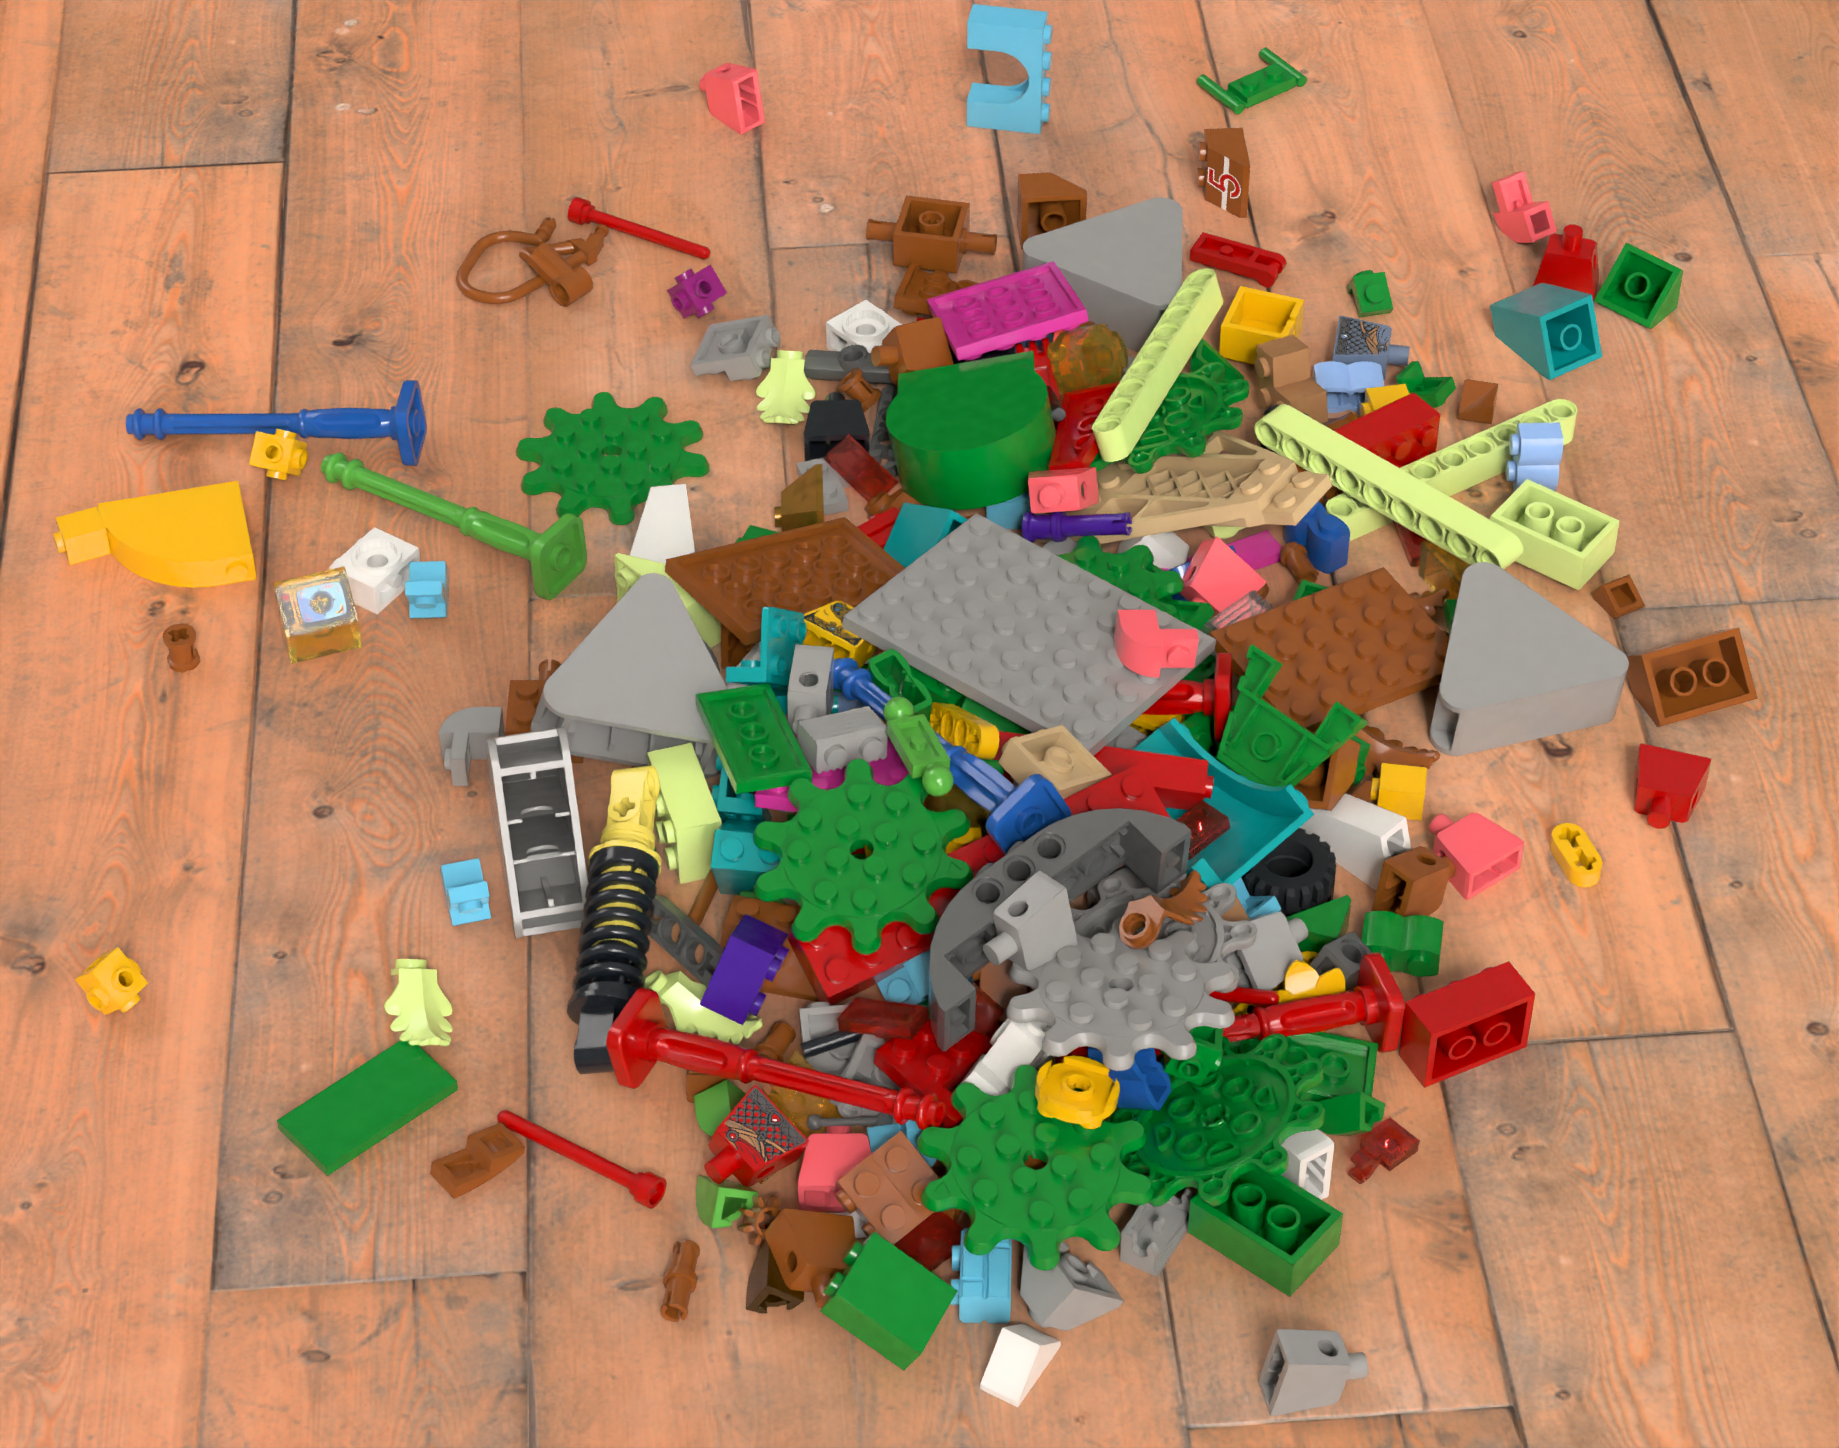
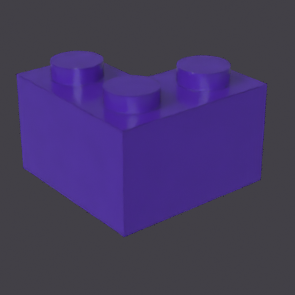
[699,914,789,1025]

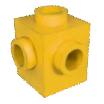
[249,429,308,480]
[74,947,148,1015]

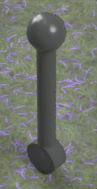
[806,1113,893,1131]

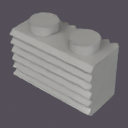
[797,706,888,774]

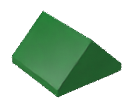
[1594,243,1683,329]

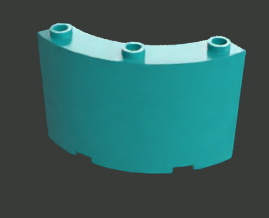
[1124,718,1314,893]

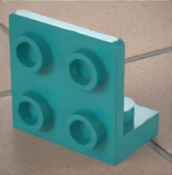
[726,607,807,688]
[712,753,772,823]

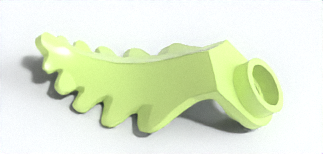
[756,350,816,425]
[384,959,453,1046]
[644,970,763,1044]

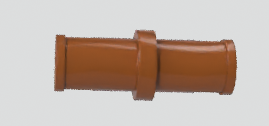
[660,1239,700,1322]

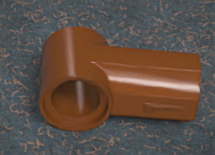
[527,242,593,307]

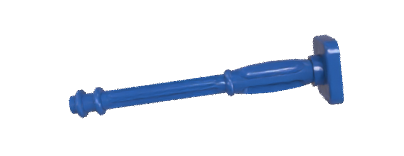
[126,380,427,466]
[834,658,1071,856]

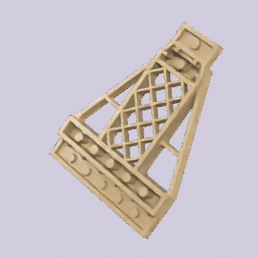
[1035,431,1332,544]

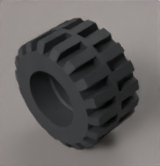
[1241,828,1336,917]

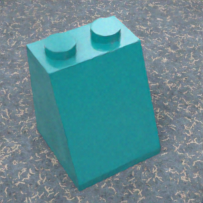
[1490,283,1602,380]
[883,502,968,568]
[711,818,793,900]

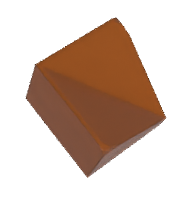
[1458,379,1498,424]

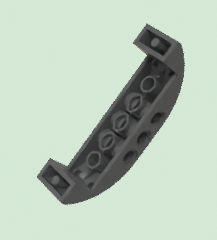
[928,808,1191,1052]

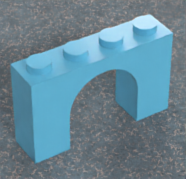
[967,4,1053,134]

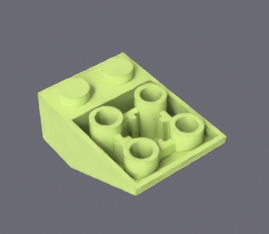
[614,553,721,648]

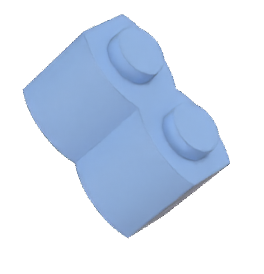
[1312,361,1385,413]
[1506,422,1563,492]

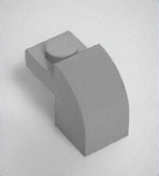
[439,707,505,786]

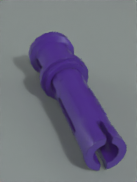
[1022,512,1132,543]

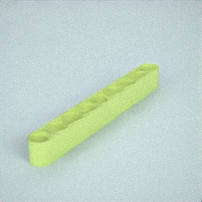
[1092,268,1224,462]
[1326,399,1577,541]
[1254,404,1523,570]

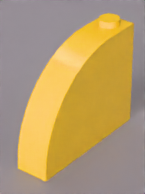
[98,481,257,588]

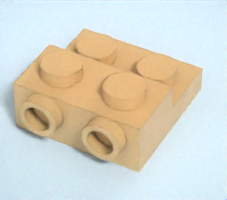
[998,725,1112,799]

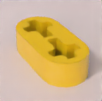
[1550,823,1603,887]

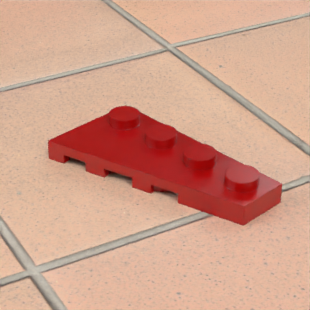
[1049,381,1120,470]

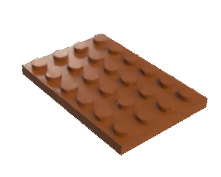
[665,517,905,645]
[1209,567,1449,732]

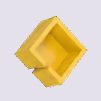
[1219,286,1304,365]

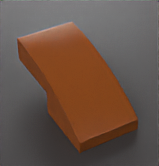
[430,1123,525,1199]

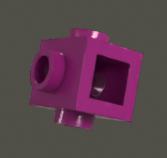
[667,264,727,319]

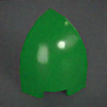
[1317,1091,1385,1136]

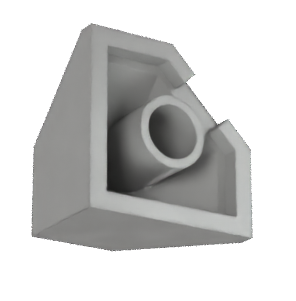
[1020,1241,1124,1331]

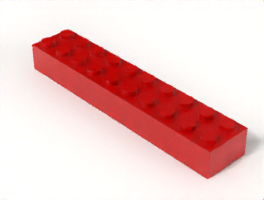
[788,763,1170,1006]

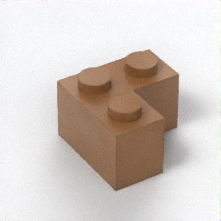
[1254,335,1328,424]

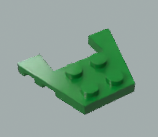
[1216,644,1368,787]

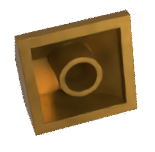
[774,464,824,532]

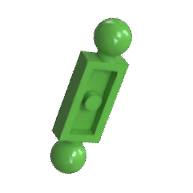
[883,697,954,797]

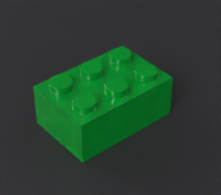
[1188,1170,1343,1297]

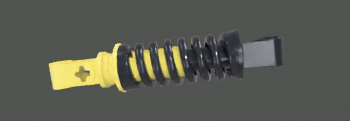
[567,765,662,1075]

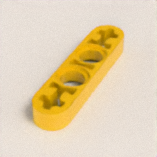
[929,702,999,760]

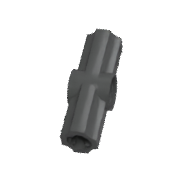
[804,345,894,385]

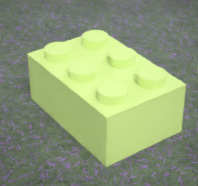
[1490,479,1620,591]
[647,743,722,884]

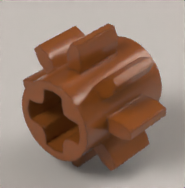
[737,1195,782,1246]

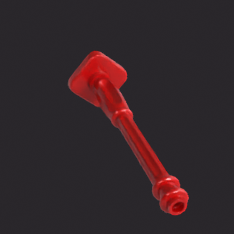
[932,653,1232,743]
[1054,952,1405,1064]
[606,987,945,1130]

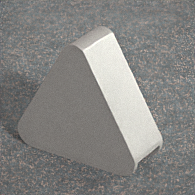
[1022,197,1182,352]
[1429,562,1629,756]
[530,573,728,778]
[486,727,588,939]

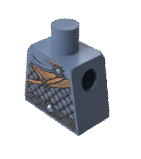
[1333,316,1410,380]

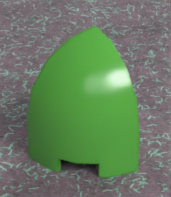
[694,1080,746,1137]
[696,1175,758,1228]

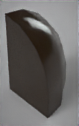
[746,1240,804,1314]

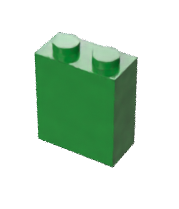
[820,1232,957,1371]

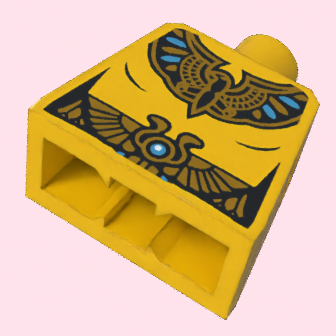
[803,601,876,668]

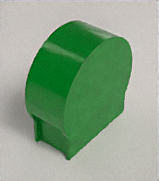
[886,351,1056,510]

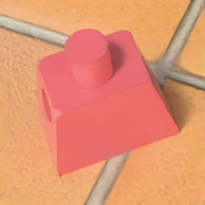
[699,63,765,134]
[1028,467,1099,513]
[1179,536,1266,622]
[1429,813,1524,900]
[798,1126,872,1212]

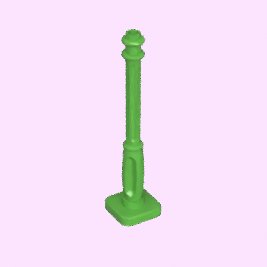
[321,452,587,600]

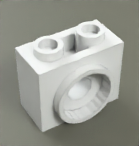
[826,300,903,353]
[329,527,421,614]
[981,1019,1054,1090]

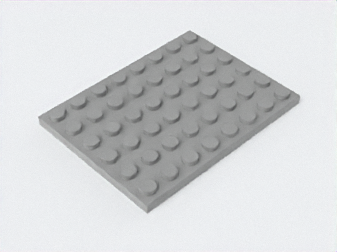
[842,513,1216,756]

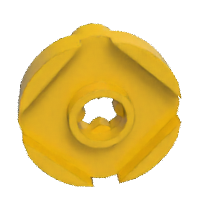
[1034,1056,1120,1129]

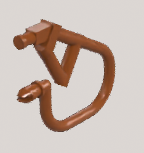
[456,217,609,304]

